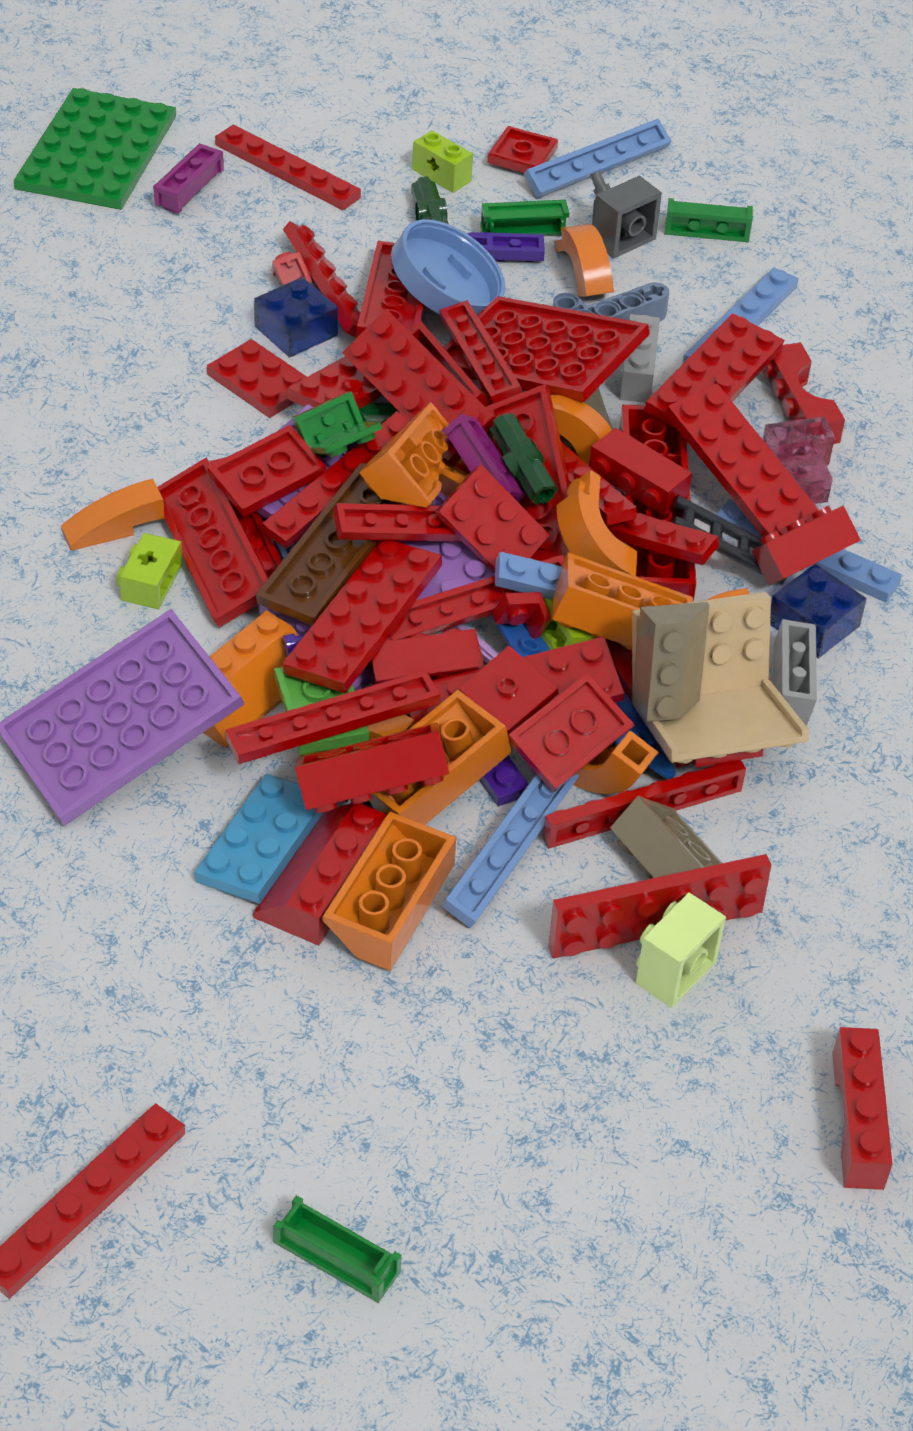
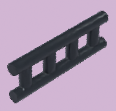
[671,495,787,585]

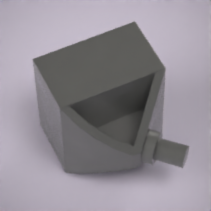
[590,170,662,259]

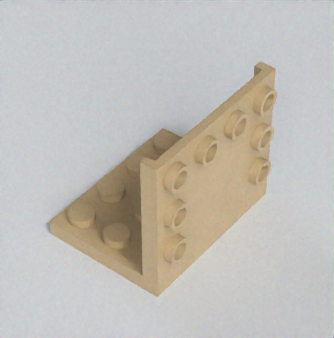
[632,592,809,763]

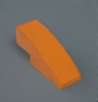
[61,478,164,551]

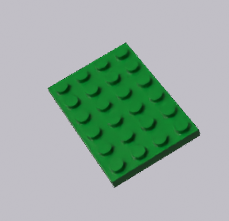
[14,88,176,210]

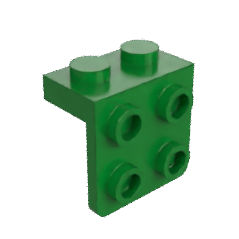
[291,392,382,457]

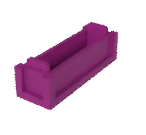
[153,143,224,213]
[442,414,527,502]

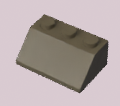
[632,602,709,722]
[610,796,722,879]

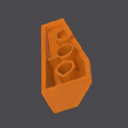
[359,402,449,508]

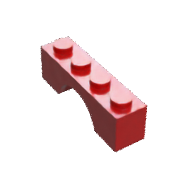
[762,342,845,448]
[832,1027,893,1190]

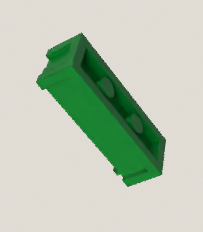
[664,198,753,243]
[480,199,570,235]
[273,1195,402,1303]

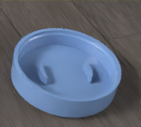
[391,219,505,315]

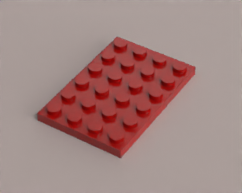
[444,296,650,402]

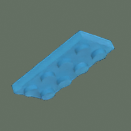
[194,773,324,904]

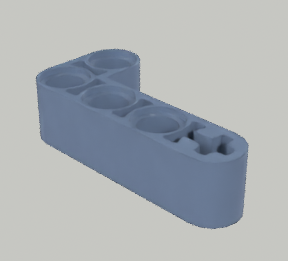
[553,282,669,321]

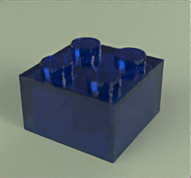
[254,277,338,358]
[770,564,867,659]

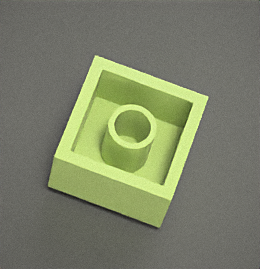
[636,892,726,1008]

